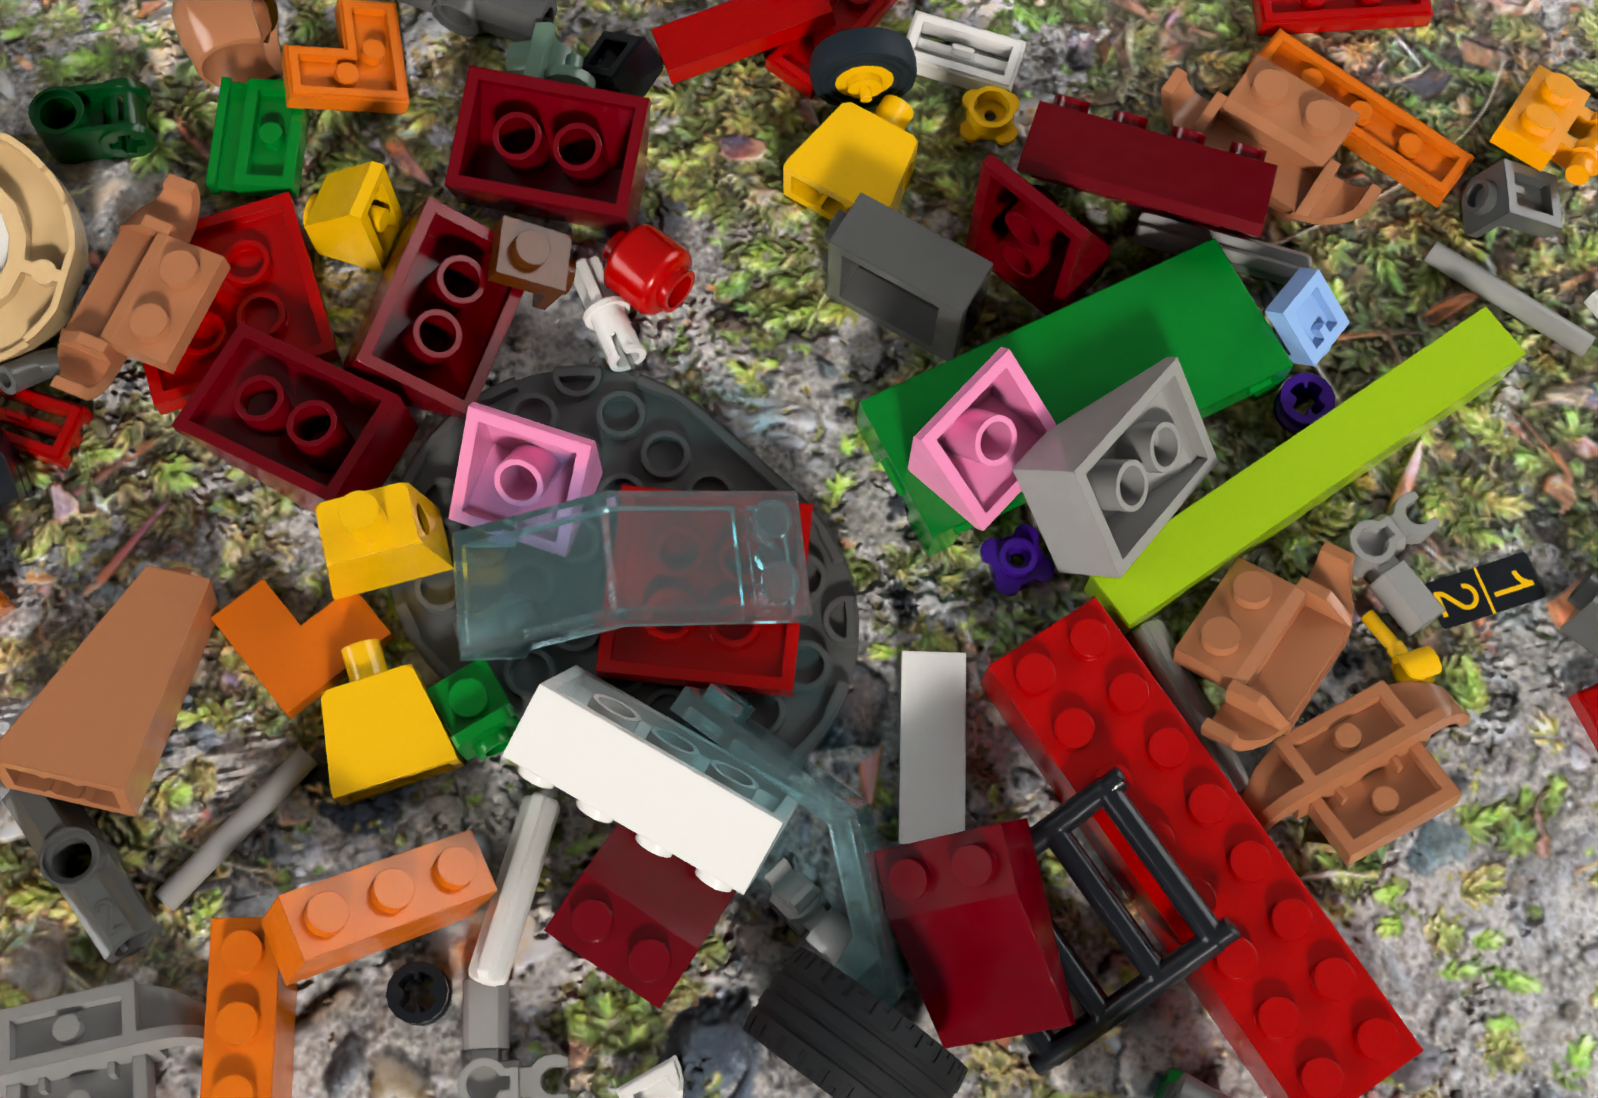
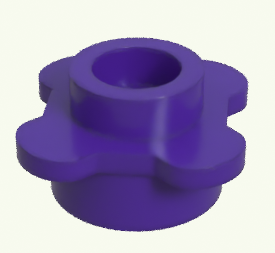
[980,525,1054,596]

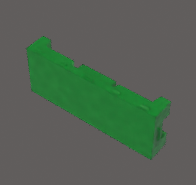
[856,238,1294,557]

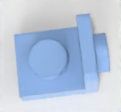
[1265,267,1350,366]

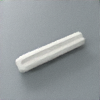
[468,792,560,987]

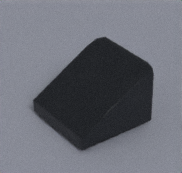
[582,31,664,97]

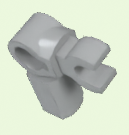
[1338,491,1446,638]
[763,857,886,986]
[457,978,571,1098]

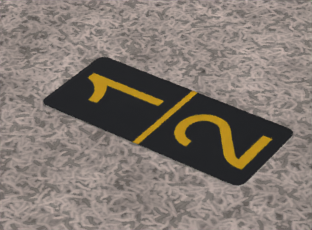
[1425,552,1545,630]

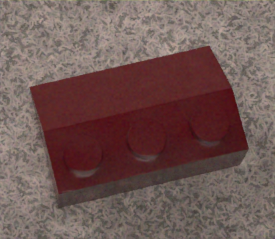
[444,65,651,232]
[341,196,524,419]

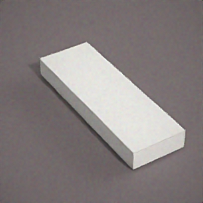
[897,651,966,846]

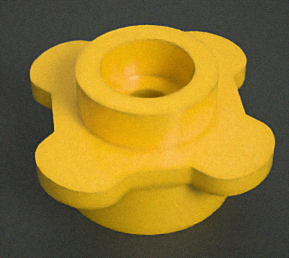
[959,86,1020,146]

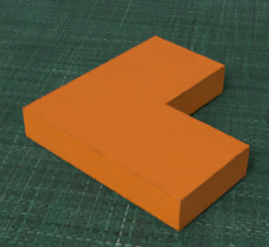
[281,0,410,114]
[211,579,395,719]

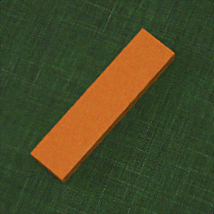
[1246,29,1475,208]

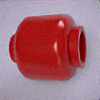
[602,224,695,316]

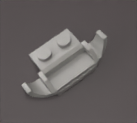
[0,979,206,1098]

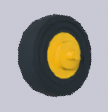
[809,27,917,108]

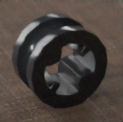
[386,961,453,1026]

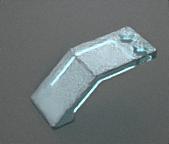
[452,491,812,661]
[670,684,911,1007]

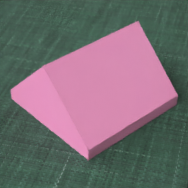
[908,347,1057,531]
[448,402,603,558]

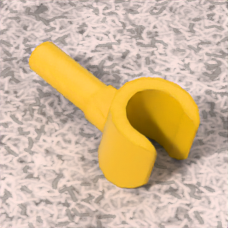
[1360,609,1442,683]

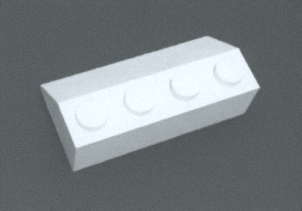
[502,665,804,895]

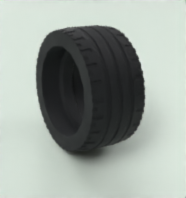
[742,946,969,1098]

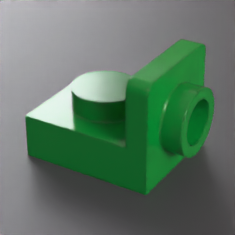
[426,656,520,761]

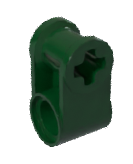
[28,78,156,164]

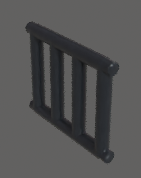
[1022,766,1241,1076]

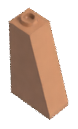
[0,565,220,817]

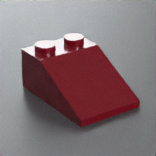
[965,153,1112,315]
[171,322,419,513]
[874,818,1076,1048]
[544,823,737,1009]

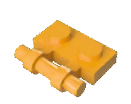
[1489,64,1598,185]

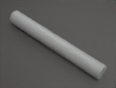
[1423,241,1596,357]
[154,746,319,911]

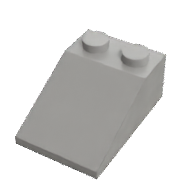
[1012,357,1219,578]

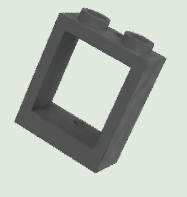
[822,193,993,361]

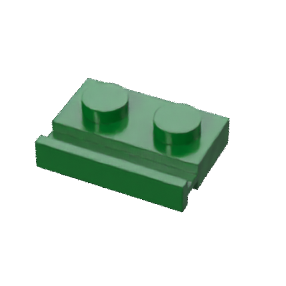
[205,77,311,198]

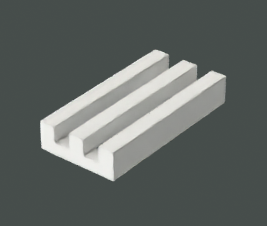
[906,10,1027,93]

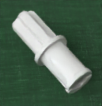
[573,256,647,372]

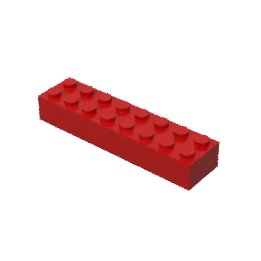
[980,597,1424,1098]

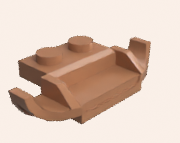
[1161,54,1383,225]
[50,173,231,401]
[1173,541,1355,752]
[1241,680,1470,867]

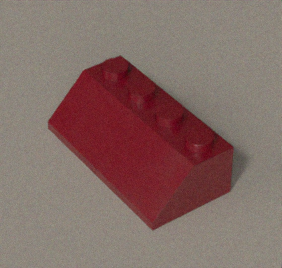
[1017,94,1278,238]

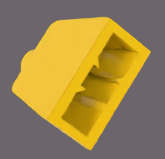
[783,95,918,220]
[315,482,454,600]
[321,639,465,805]

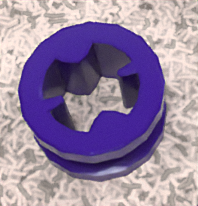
[1273,373,1336,434]

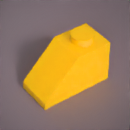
[303,161,406,274]

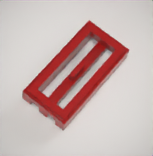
[0,388,93,470]

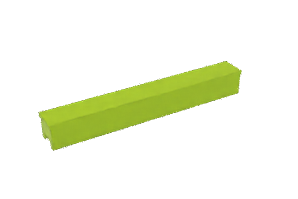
[1084,306,1526,638]

